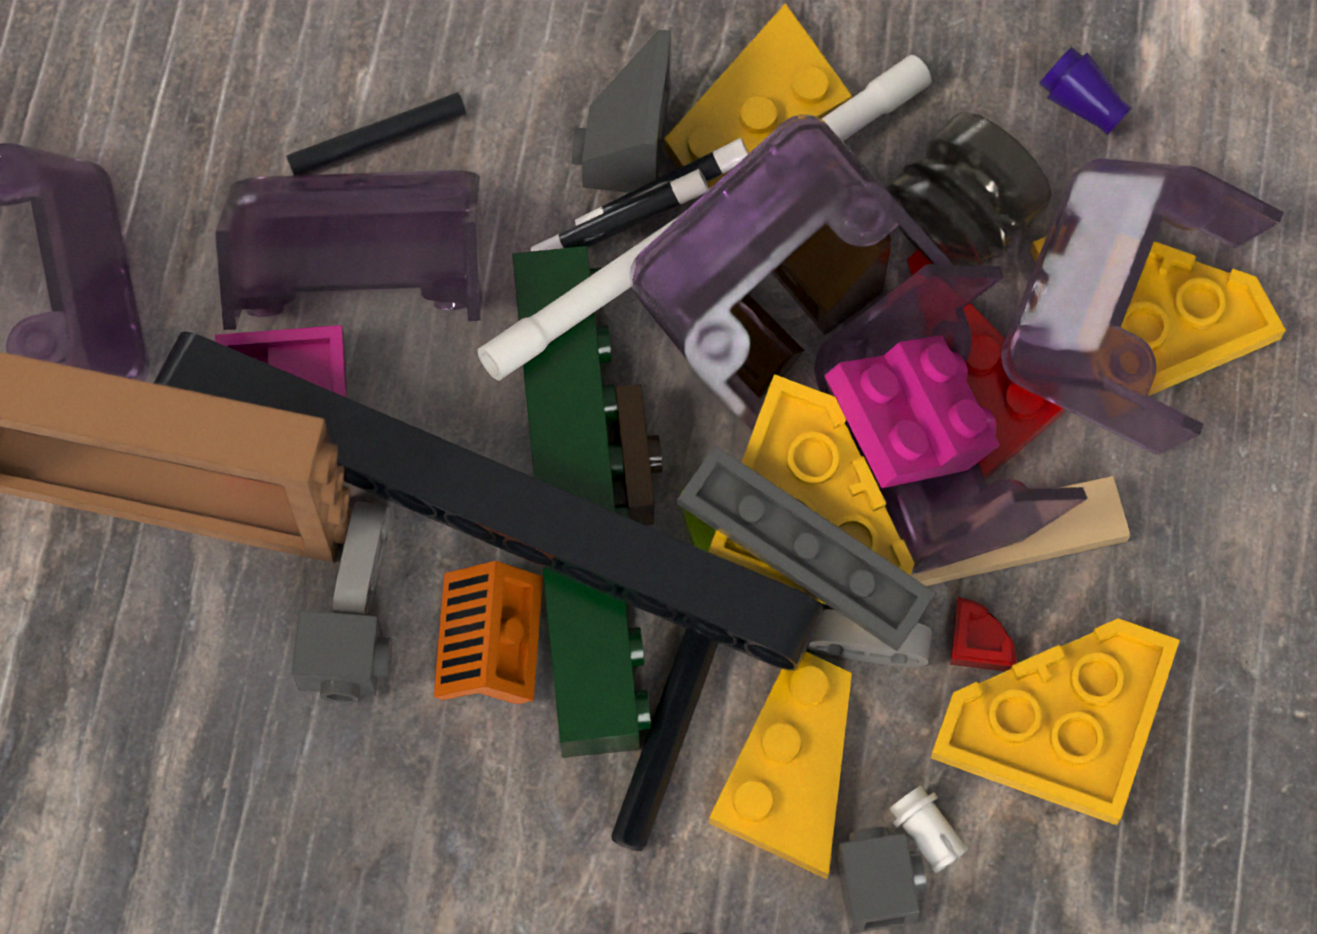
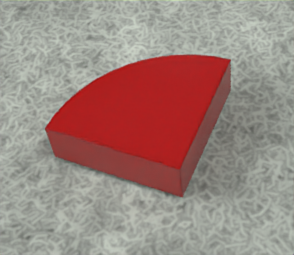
[950,597,1017,672]

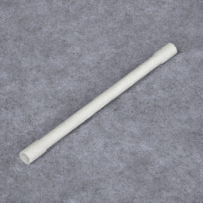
[478,55,931,381]

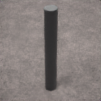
[286,92,466,178]

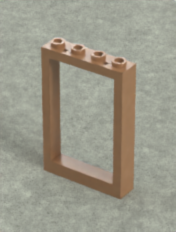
[0,352,353,563]

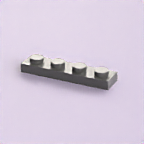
[676,445,936,651]

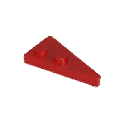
[907,249,1068,488]

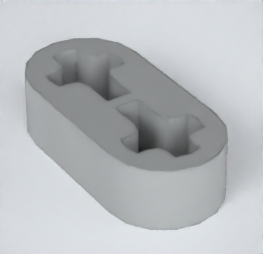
[332,501,390,615]
[808,610,933,668]

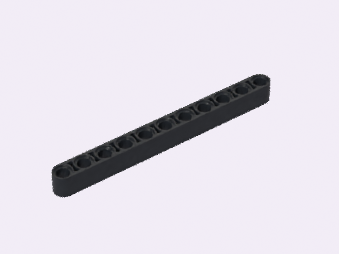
[153,331,824,671]

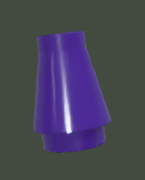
[1039,47,1132,135]

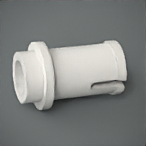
[890,786,970,874]

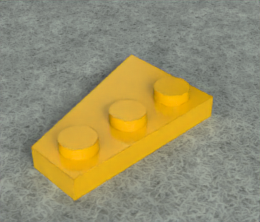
[664,3,852,189]
[709,652,852,880]

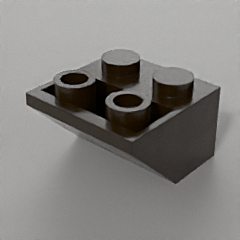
[747,152,891,336]

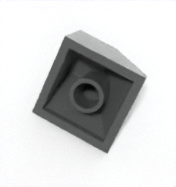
[571,30,671,193]

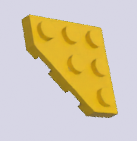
[1030,218,1286,411]
[708,374,915,605]
[930,618,1180,825]

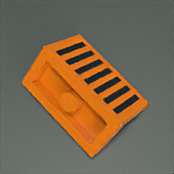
[434,561,543,704]

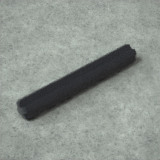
[611,629,719,851]

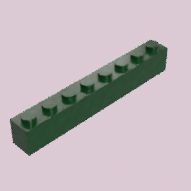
[512,246,651,758]

